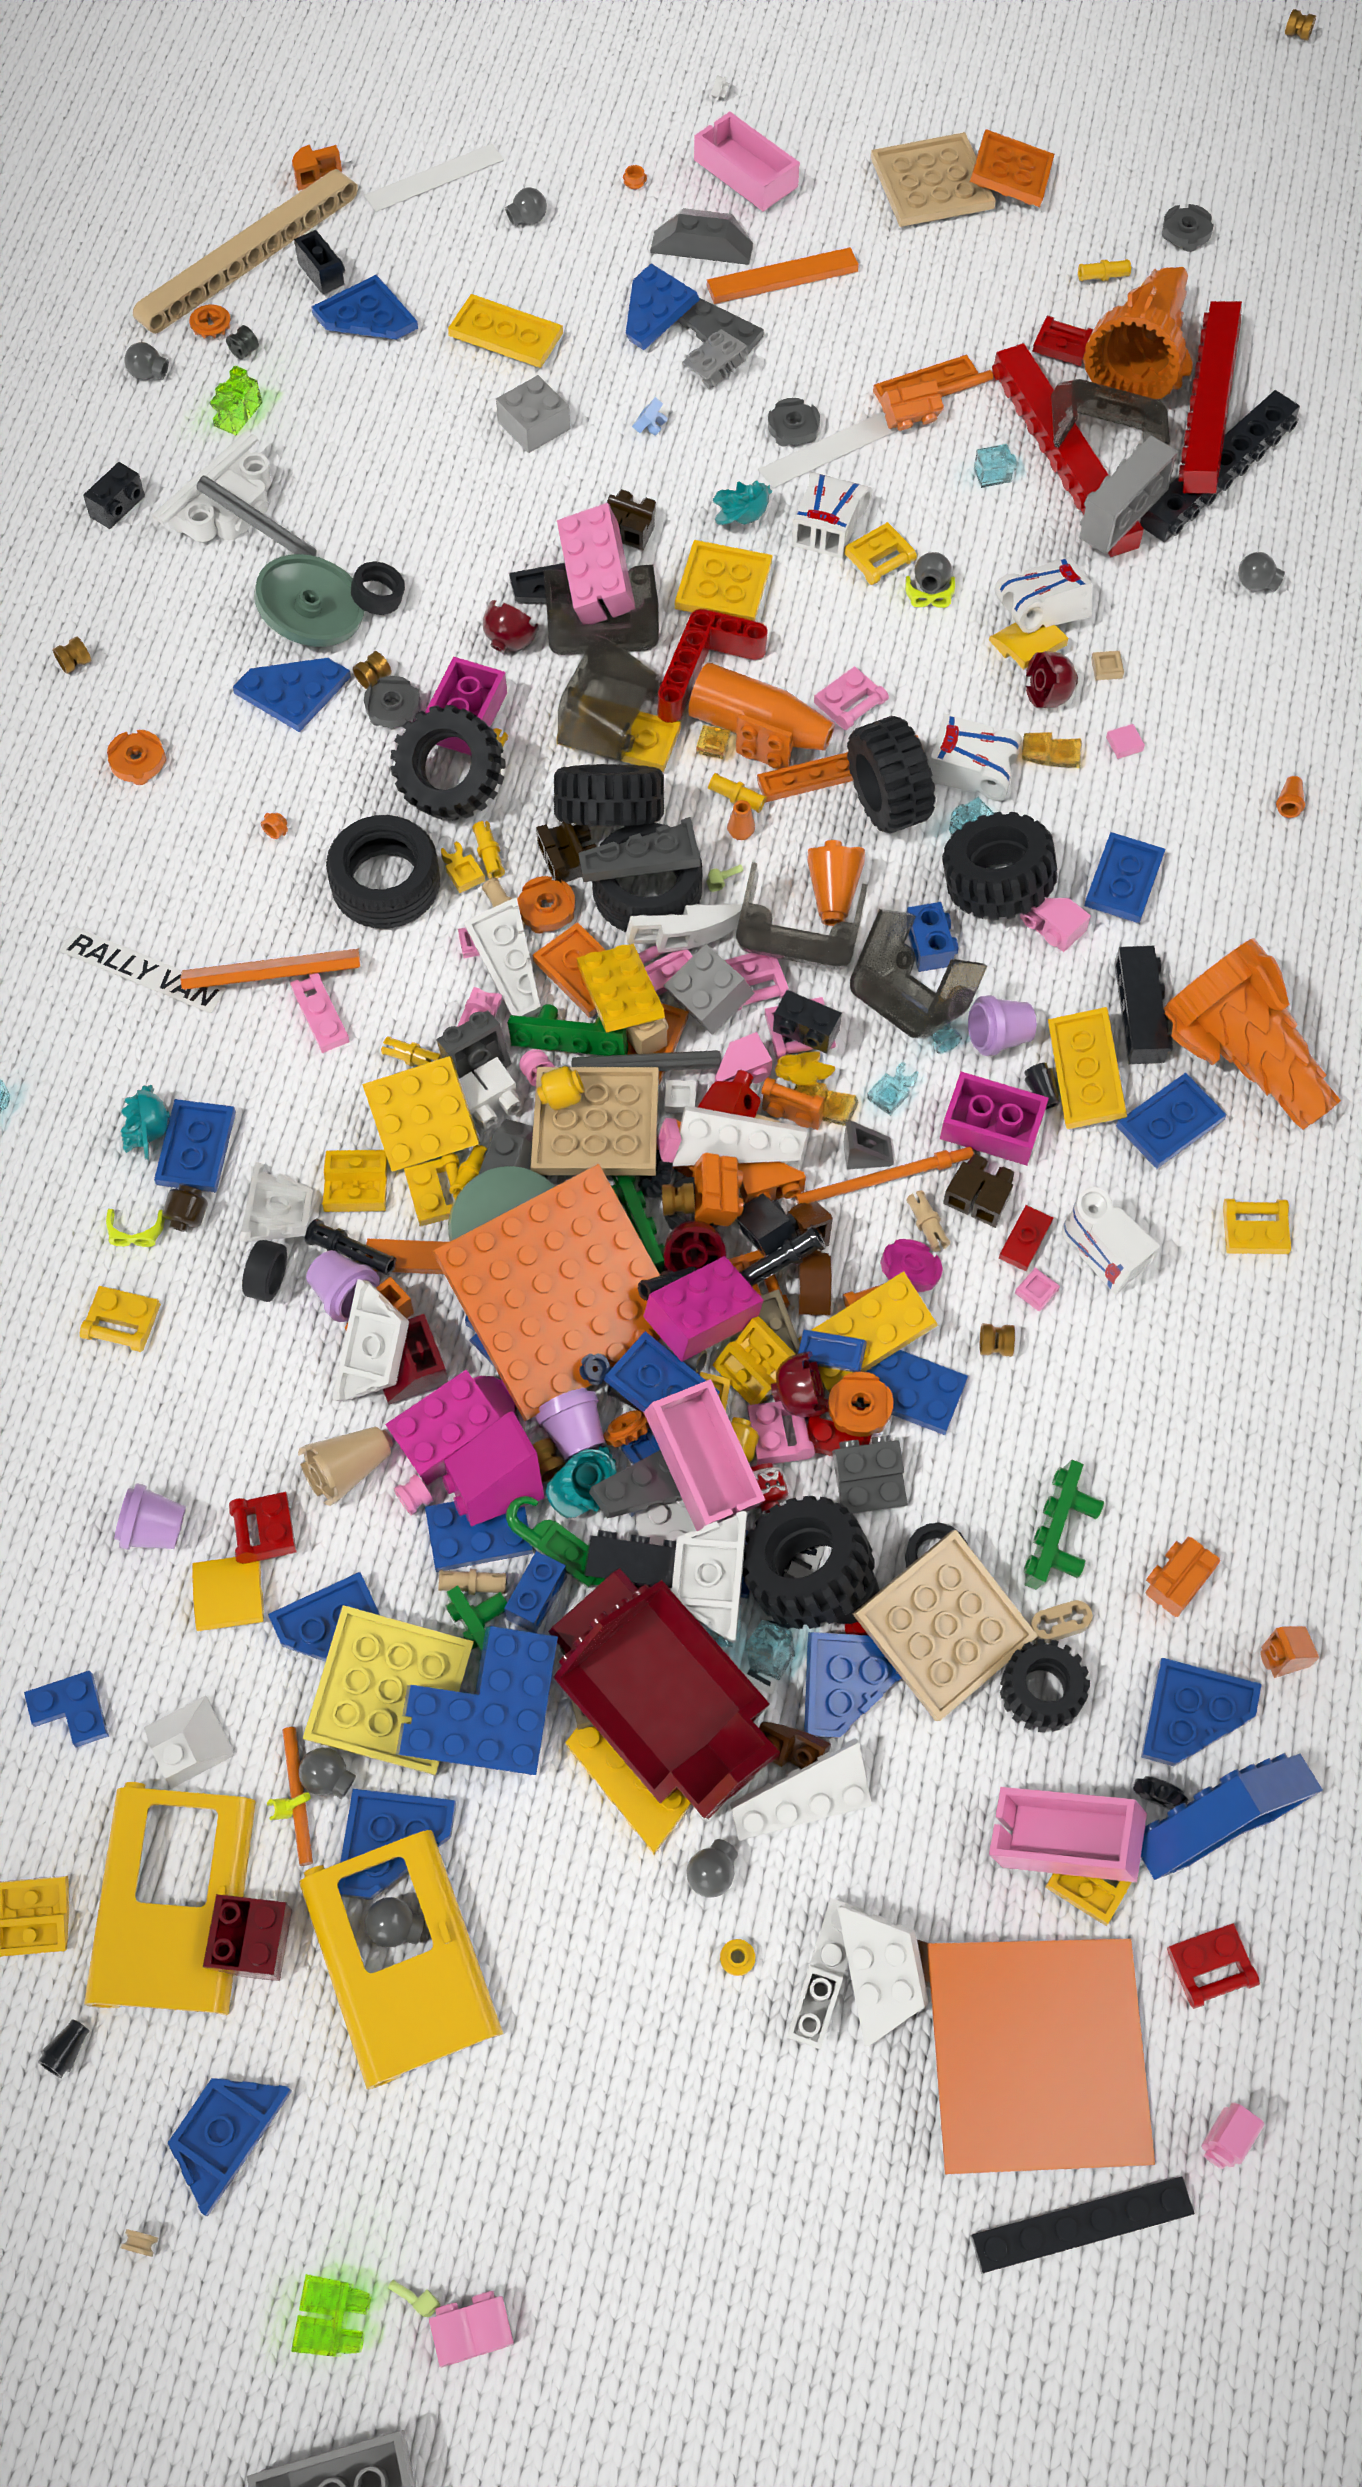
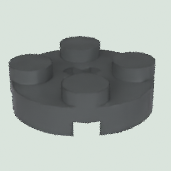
[1162,204,1214,252]
[768,398,820,447]
[364,676,421,728]

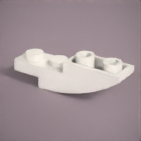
[626,904,744,953]
[787,1898,865,2050]

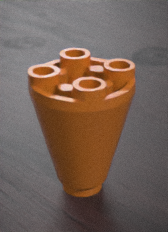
[807,840,865,926]

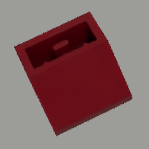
[383,1314,448,1405]
[203,1894,292,1981]

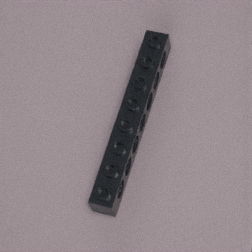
[1140,389,1300,543]

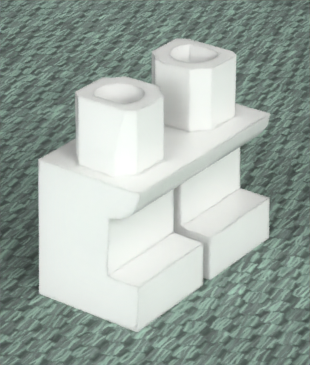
[459,1057,522,1131]

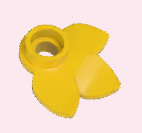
[775,1051,835,1086]

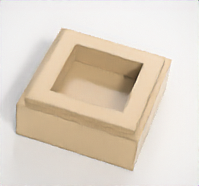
[1091,650,1124,681]

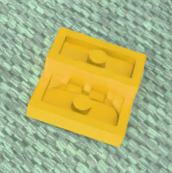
[989,622,1069,670]
[322,1150,388,1212]
[712,1316,795,1405]
[192,1557,264,1631]
[0,1875,69,1957]

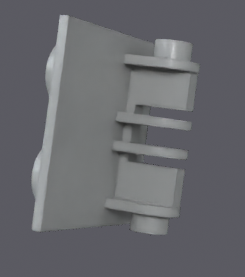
[682,329,748,389]

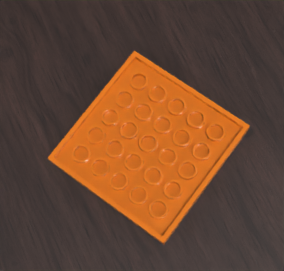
[432,1164,660,1421]

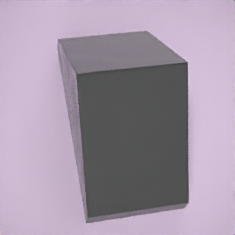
[843,1120,894,1170]

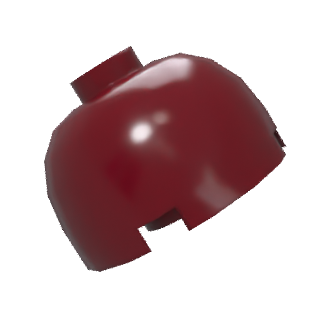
[483,600,539,653]
[1026,651,1078,708]
[663,1221,726,1272]
[771,1351,826,1417]

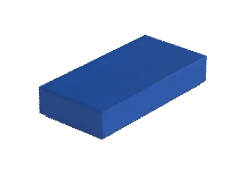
[798,1329,867,1372]

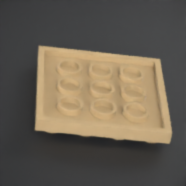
[871,132,996,227]
[531,1067,659,1176]
[853,1530,1038,1721]

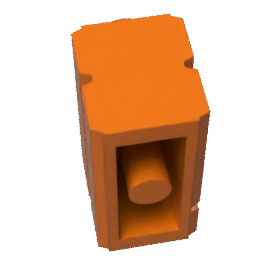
[880,379,944,431]
[694,1153,744,1226]
[1145,1536,1221,1618]

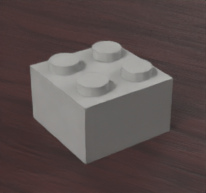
[496,375,571,453]
[663,944,754,1035]

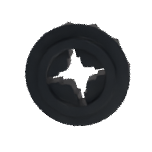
[638,1150,673,1199]
[1133,1776,1189,1810]

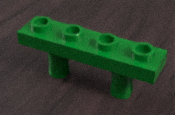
[507,1004,629,1056]
[611,1175,665,1274]
[1023,1459,1104,1590]
[445,1585,507,1664]

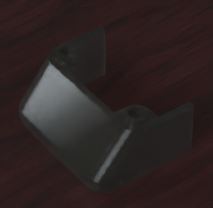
[1051,379,1170,448]
[736,862,868,970]
[850,909,988,1039]

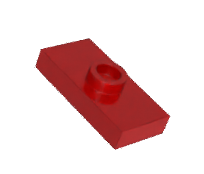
[998,1205,1054,1272]

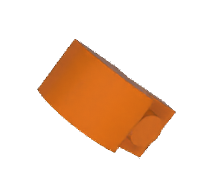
[292,144,342,191]

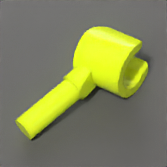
[267,1792,311,1820]

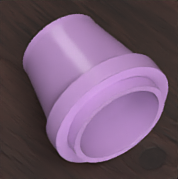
[968,995,1037,1056]
[306,1250,380,1322]
[535,1388,606,1461]
[114,1483,186,1550]

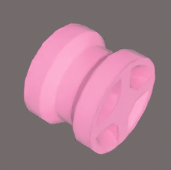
[519,1049,555,1087]
[393,1474,433,1515]

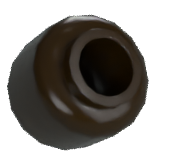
[162,1185,208,1233]

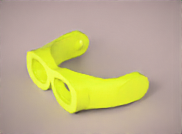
[905,576,955,608]
[106,1208,165,1247]

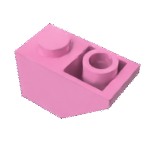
[1020,898,1091,952]
[715,1032,772,1084]

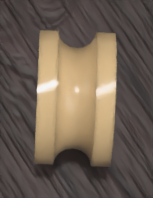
[120,2229,159,2257]

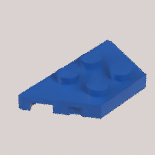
[167,2078,292,2217]

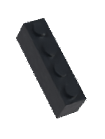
[1114,945,1173,1065]
[584,1530,677,1588]

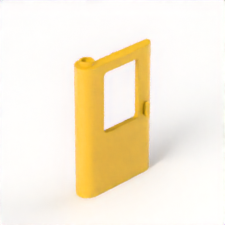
[84,1782,256,2015]
[299,1830,503,2090]

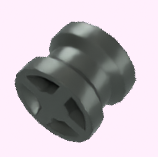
[226,325,259,360]

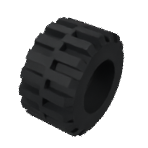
[1000,1639,1090,1733]

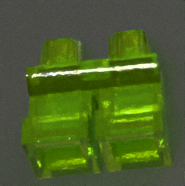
[209,366,263,436]
[291,2274,372,2357]

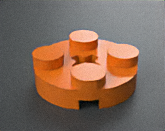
[107,730,166,785]
[517,876,576,934]
[828,1372,894,1437]

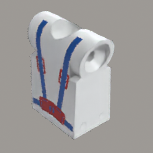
[791,471,873,559]
[994,556,1092,633]
[929,713,1022,801]
[1061,1187,1161,1295]

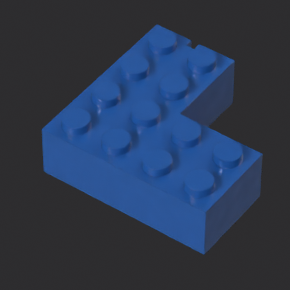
[396,1626,558,1775]
[1141,1753,1323,1880]

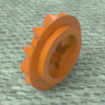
[189,304,231,339]
[603,1410,650,1447]

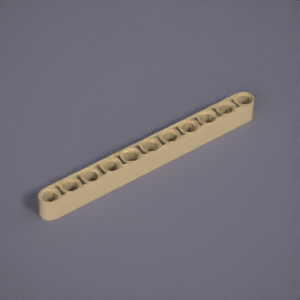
[133,169,358,334]

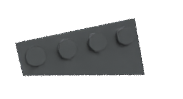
[677,298,764,354]
[579,817,700,882]
[589,1450,681,1519]

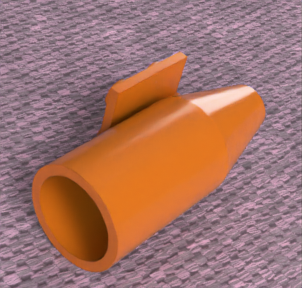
[689,662,835,769]

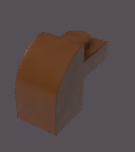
[797,1250,832,1315]

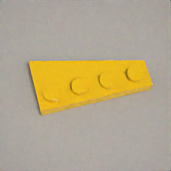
[565,1726,692,1855]

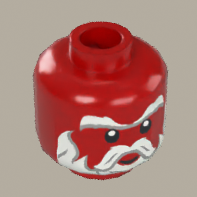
[751,1463,789,1514]

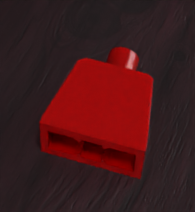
[697,1070,761,1118]

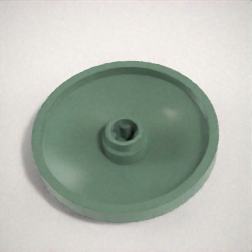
[254,554,364,647]
[448,1166,555,1241]

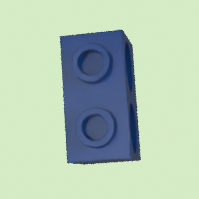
[904,902,958,972]
[504,1551,567,1633]

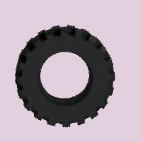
[390,705,506,821]
[847,716,936,834]
[554,764,664,826]
[942,812,1058,920]
[742,1496,875,1629]

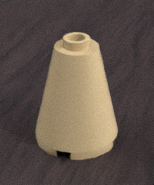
[298,1426,393,1506]

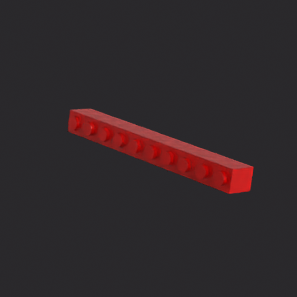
[1179,301,1242,493]
[992,343,1144,558]

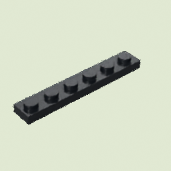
[970,2176,1195,2274]

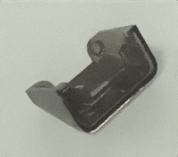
[543,564,659,655]
[557,635,662,762]

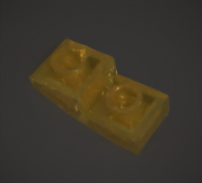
[1022,732,1082,768]
[794,1082,859,1126]

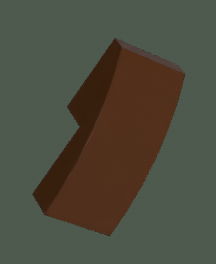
[759,1721,831,1769]

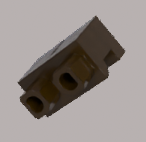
[607,489,656,551]
[536,822,597,883]
[943,1154,1015,1228]

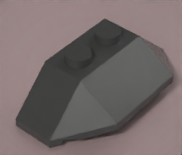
[650,208,753,265]
[478,1119,548,1179]

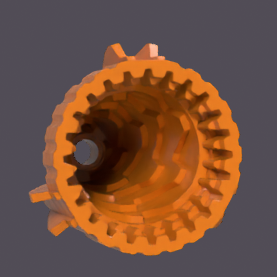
[1083,267,1193,406]
[1163,938,1341,1130]

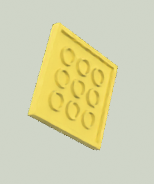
[303,1605,474,1776]

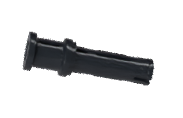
[304,1218,396,1276]
[739,1224,826,1286]

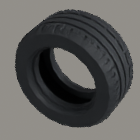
[326,815,440,929]
[592,822,703,932]

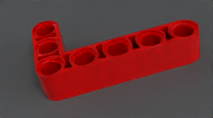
[657,609,768,723]

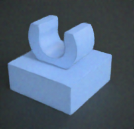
[632,397,668,435]

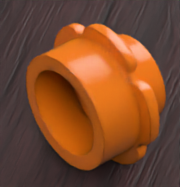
[623,165,647,189]
[261,813,288,839]

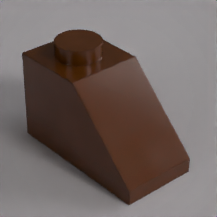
[787,1201,833,1247]

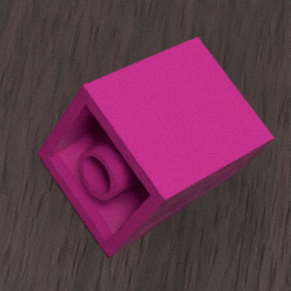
[442,1411,545,1526]

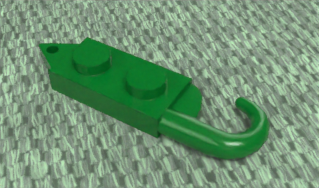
[506,1496,605,1588]

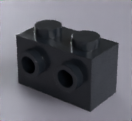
[294,230,345,295]
[83,462,145,529]
[773,990,842,1054]
[735,1193,799,1257]

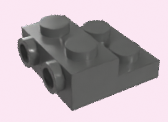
[436,1010,512,1079]
[832,1435,908,1514]

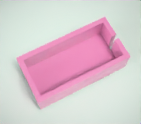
[694,111,800,211]
[557,503,636,627]
[644,1379,765,1531]
[989,1787,1147,1882]

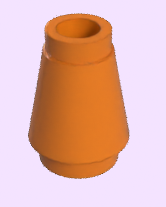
[1276,776,1305,818]
[727,800,755,840]

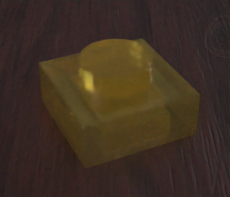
[696,725,730,759]

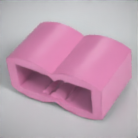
[1201,2103,1265,2169]
[429,2291,514,2368]

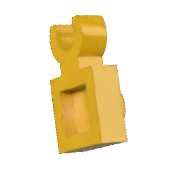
[441,841,485,893]

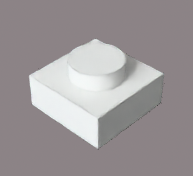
[665,1080,696,1113]

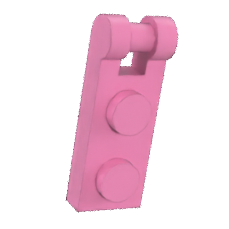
[290,973,350,1053]

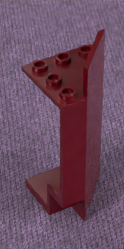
[548,1568,781,1819]

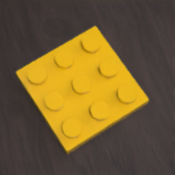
[675,540,773,621]
[362,1056,480,1172]

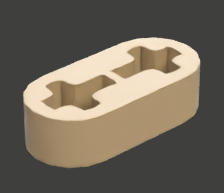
[1030,1600,1093,1644]

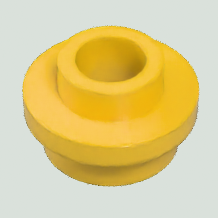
[720,1939,755,1976]

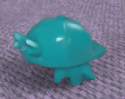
[713,480,772,525]
[120,1084,170,1160]
[546,1446,617,1519]

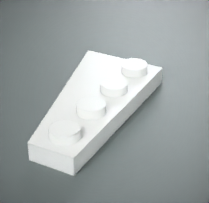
[464,897,541,1017]
[673,1105,807,1166]
[730,1738,872,1841]

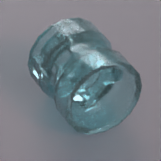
[921,1012,962,1054]

